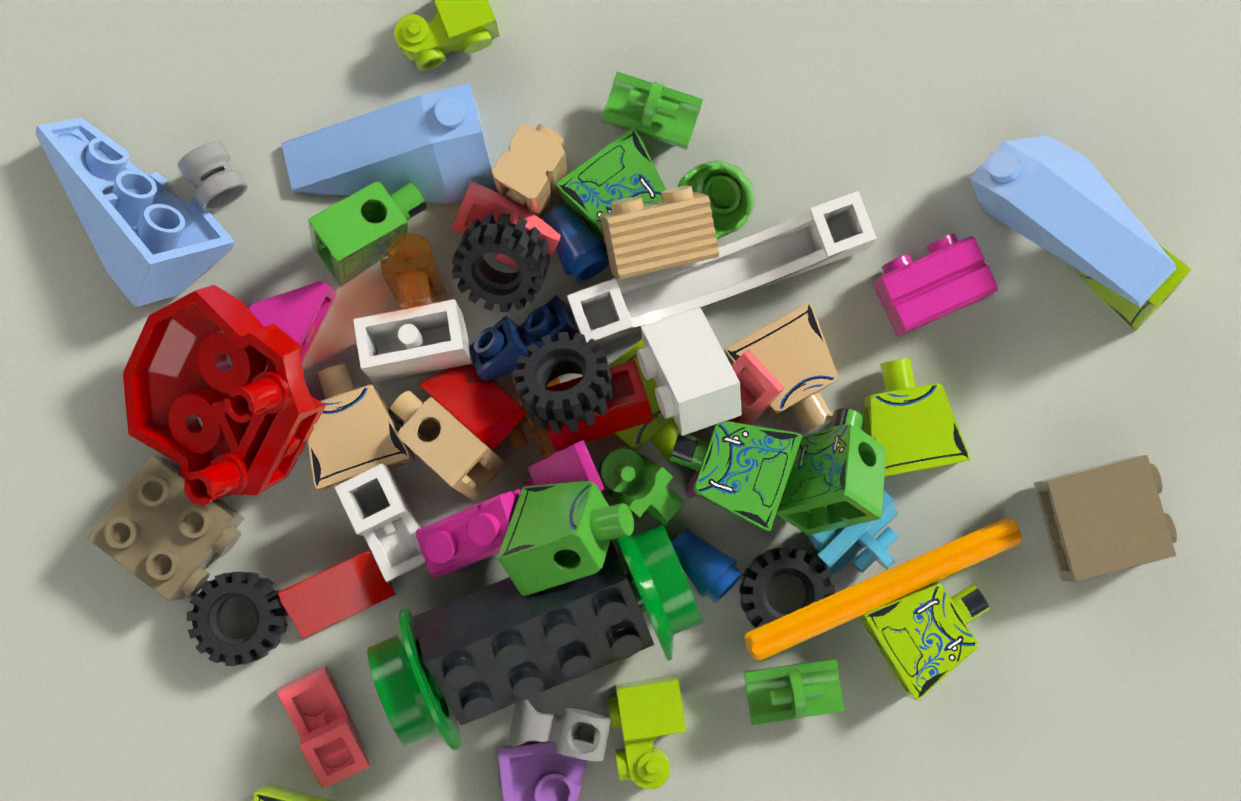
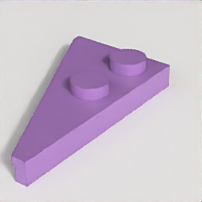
[496,741,588,801]

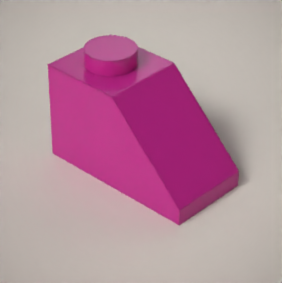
[249,281,337,363]
[523,440,605,493]

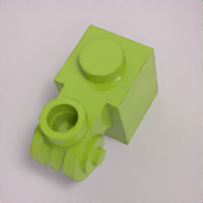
[394,0,500,71]
[608,675,686,790]

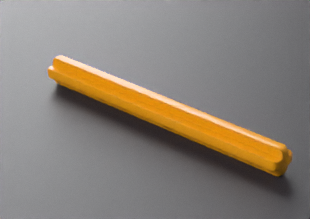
[744,518,1022,661]

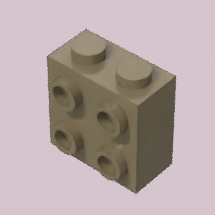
[87,455,245,601]
[1034,455,1177,582]

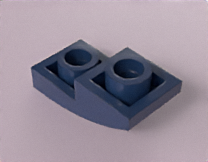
[470,295,580,381]

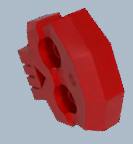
[122,285,326,506]

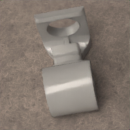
[508,696,611,762]

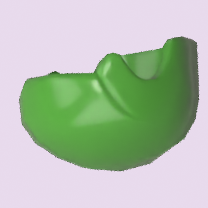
[677,160,755,239]

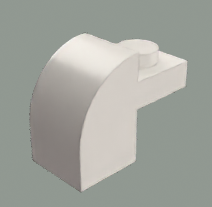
[334,463,426,582]

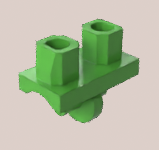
[601,71,703,150]
[599,447,684,525]
[743,658,845,725]

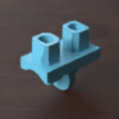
[806,491,898,577]

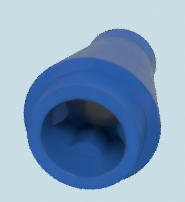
[544,205,609,282]
[671,528,743,603]

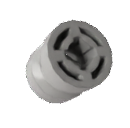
[177,141,247,211]

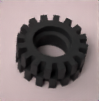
[451,213,550,312]
[513,332,614,433]
[739,547,835,628]
[186,571,288,666]

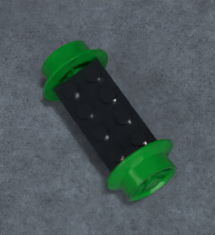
[367,525,703,750]

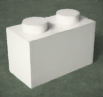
[353,299,472,383]
[637,307,742,436]

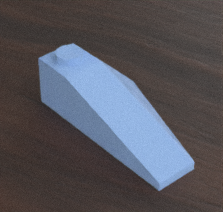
[281,83,498,205]
[35,118,235,307]
[969,135,1176,307]

